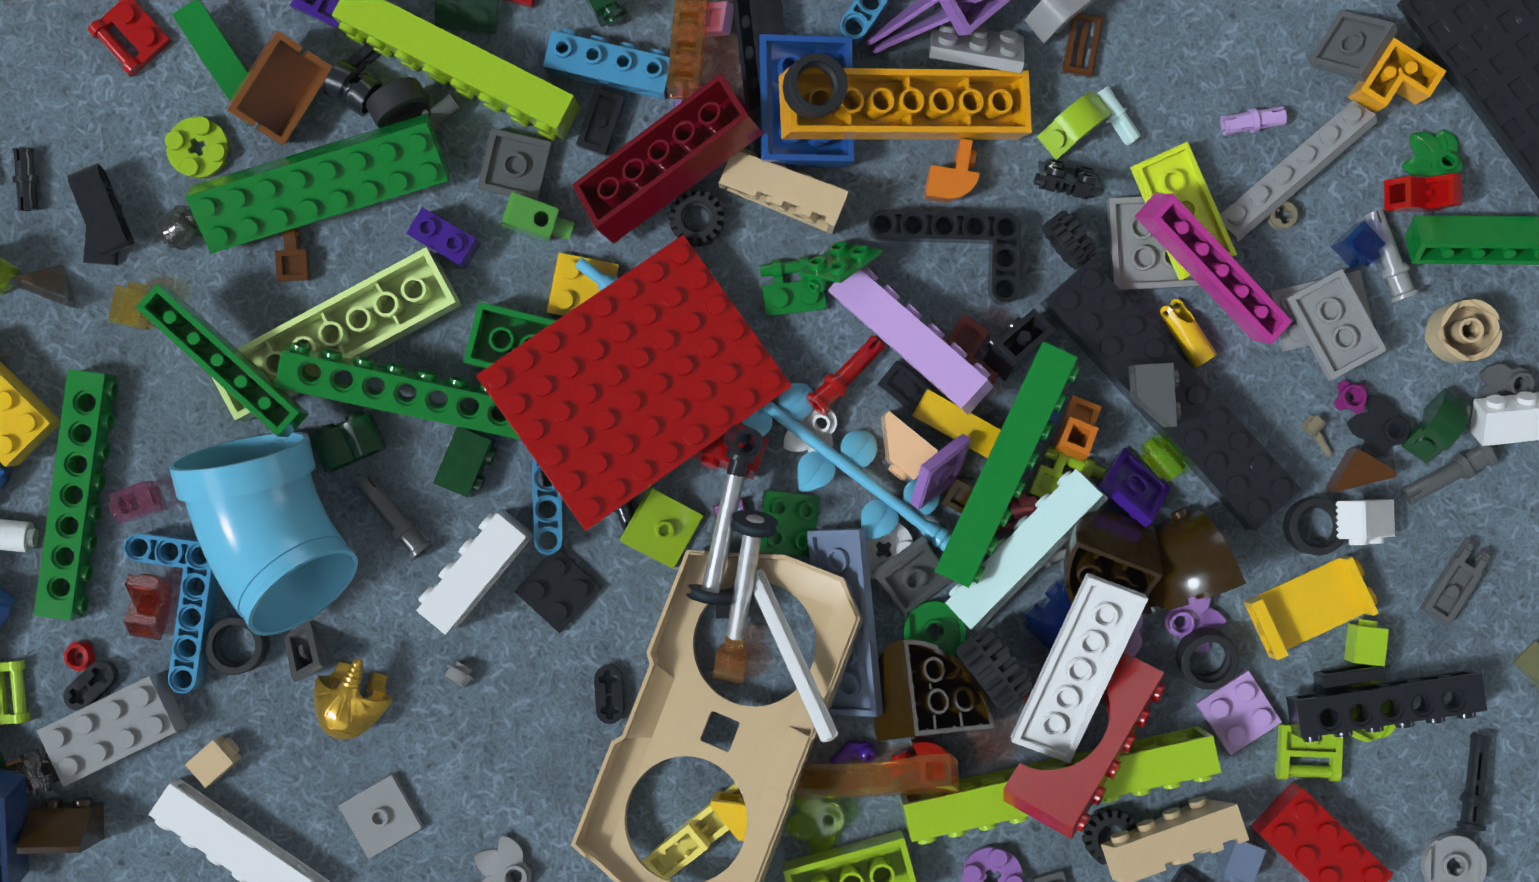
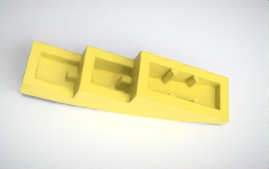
[642,782,741,879]

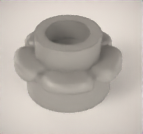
[444,661,474,688]

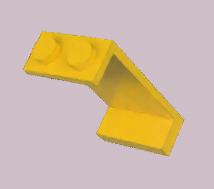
[1243,555,1379,660]

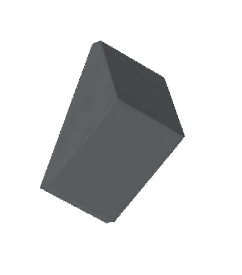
[283,621,333,682]

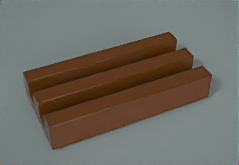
[1061,12,1104,79]

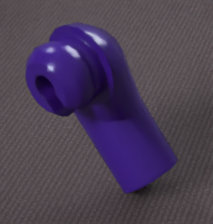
[829,740,876,771]

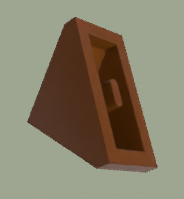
[1326,448,1397,492]

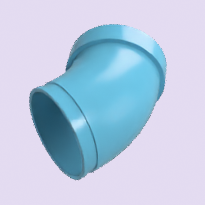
[169,432,358,636]

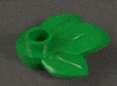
[1402,129,1463,178]

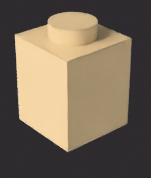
[185,735,242,788]

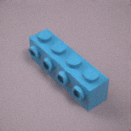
[543,29,674,100]

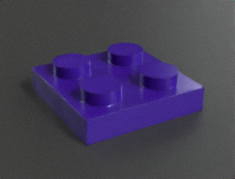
[1098,447,1171,528]

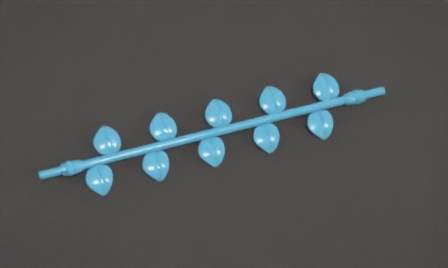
[575,257,951,551]

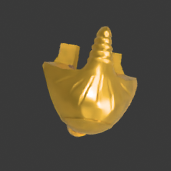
[314,658,392,740]

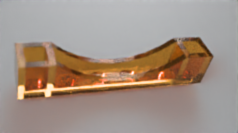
[793,754,959,801]

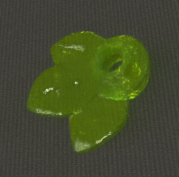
[786,793,845,854]

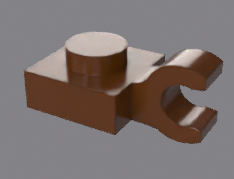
[275,228,311,282]

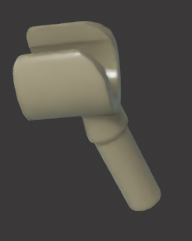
[1302,415,1333,457]

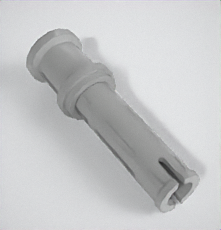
[1364,209,1420,303]

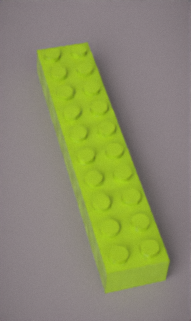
[899,726,1222,845]

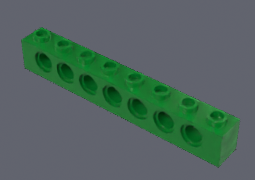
[274,342,521,440]
[33,369,119,621]

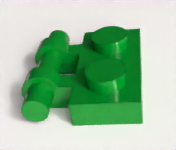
[760,256,827,317]

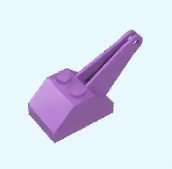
[864,0,1010,54]

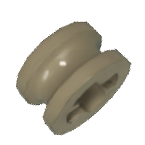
[1266,201,1298,230]

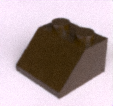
[17,797,104,854]

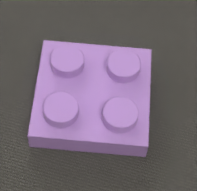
[1194,669,1282,756]

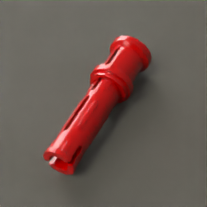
[806,335,885,416]

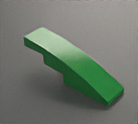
[172,0,249,126]

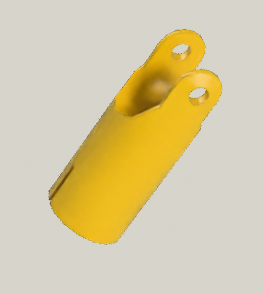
[1160,299,1217,369]

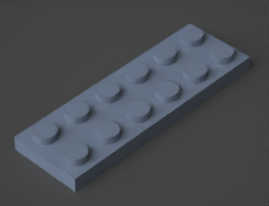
[807,528,883,717]

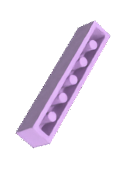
[828,266,993,415]

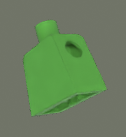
[501,192,574,242]

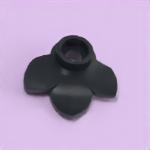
[1347,395,1410,457]

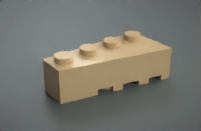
[719,148,849,234]
[1101,796,1249,882]

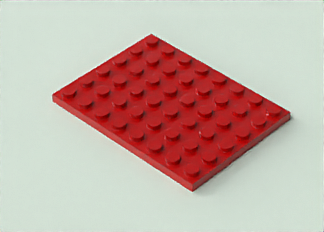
[476,235,792,531]

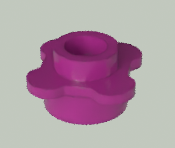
[1334,380,1368,414]

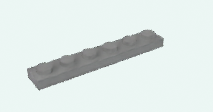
[1220,100,1377,242]

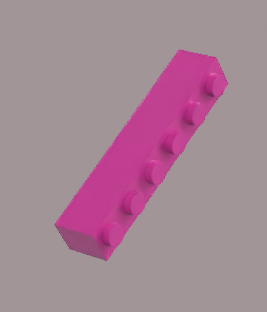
[1134,193,1292,344]

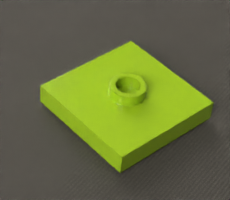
[619,487,703,569]

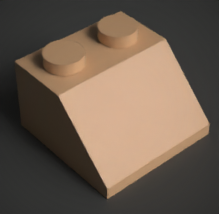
[881,411,938,481]

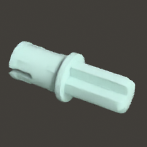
[1096,86,1140,145]

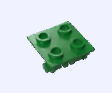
[798,241,883,293]
[759,490,820,557]

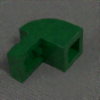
[1401,388,1470,464]

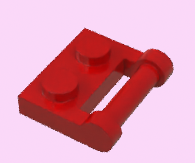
[88,0,172,77]

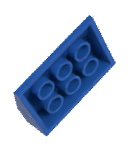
[759,34,854,168]

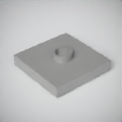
[338,773,424,859]

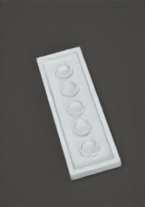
[1010,573,1148,763]

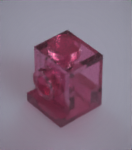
[108,481,164,524]

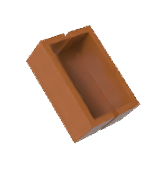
[225,31,333,146]

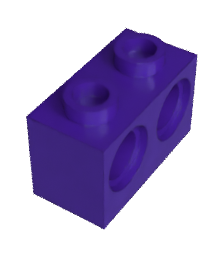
[406,207,481,269]

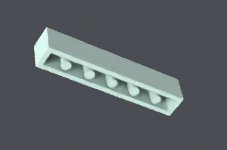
[945,469,1109,631]

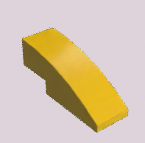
[912,389,1001,458]

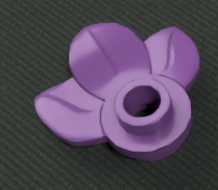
[1164,596,1226,652]

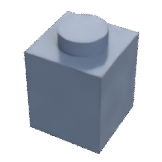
[1217,840,1266,882]

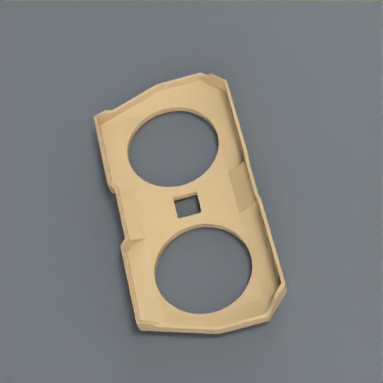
[571,550,863,882]

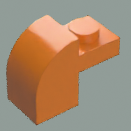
[924,138,980,203]
[1052,395,1102,461]

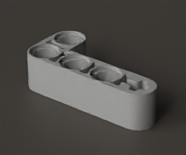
[1024,0,1095,44]

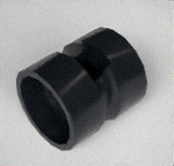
[323,59,383,117]

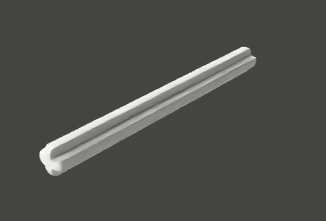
[752,569,838,743]

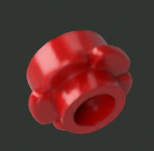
[64,641,96,671]

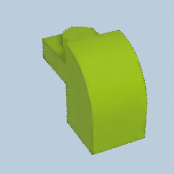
[1037,90,1112,160]

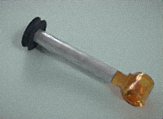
[712,510,779,684]

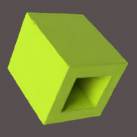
[1344,619,1389,667]

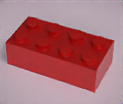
[1250,782,1393,882]

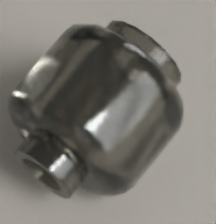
[158,204,203,251]

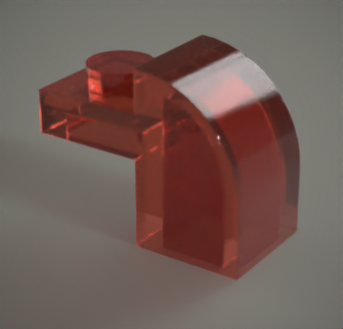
[123,573,172,641]

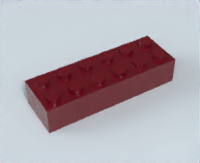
[572,73,764,244]

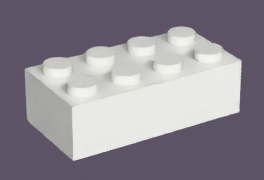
[416,511,533,635]

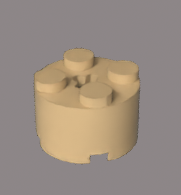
[1425,299,1502,364]

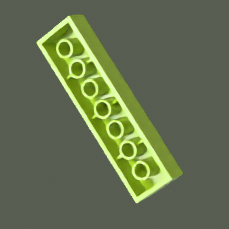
[331,0,580,141]

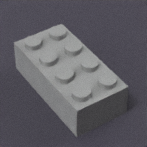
[37,672,188,787]

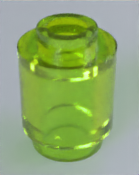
[1140,436,1186,482]

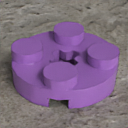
[961,845,1023,882]

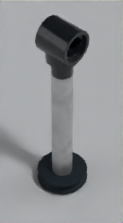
[685,423,763,606]

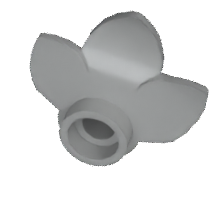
[474,836,532,882]

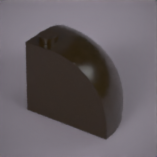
[1142,507,1246,614]
[1064,511,1163,604]
[873,640,995,742]

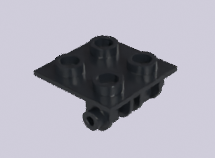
[1033,158,1103,200]

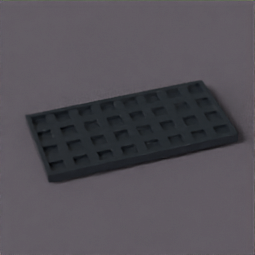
[1396,0,1539,199]

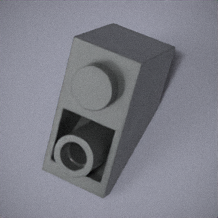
[1129,363,1181,427]

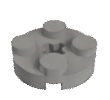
[1420,833,1487,882]

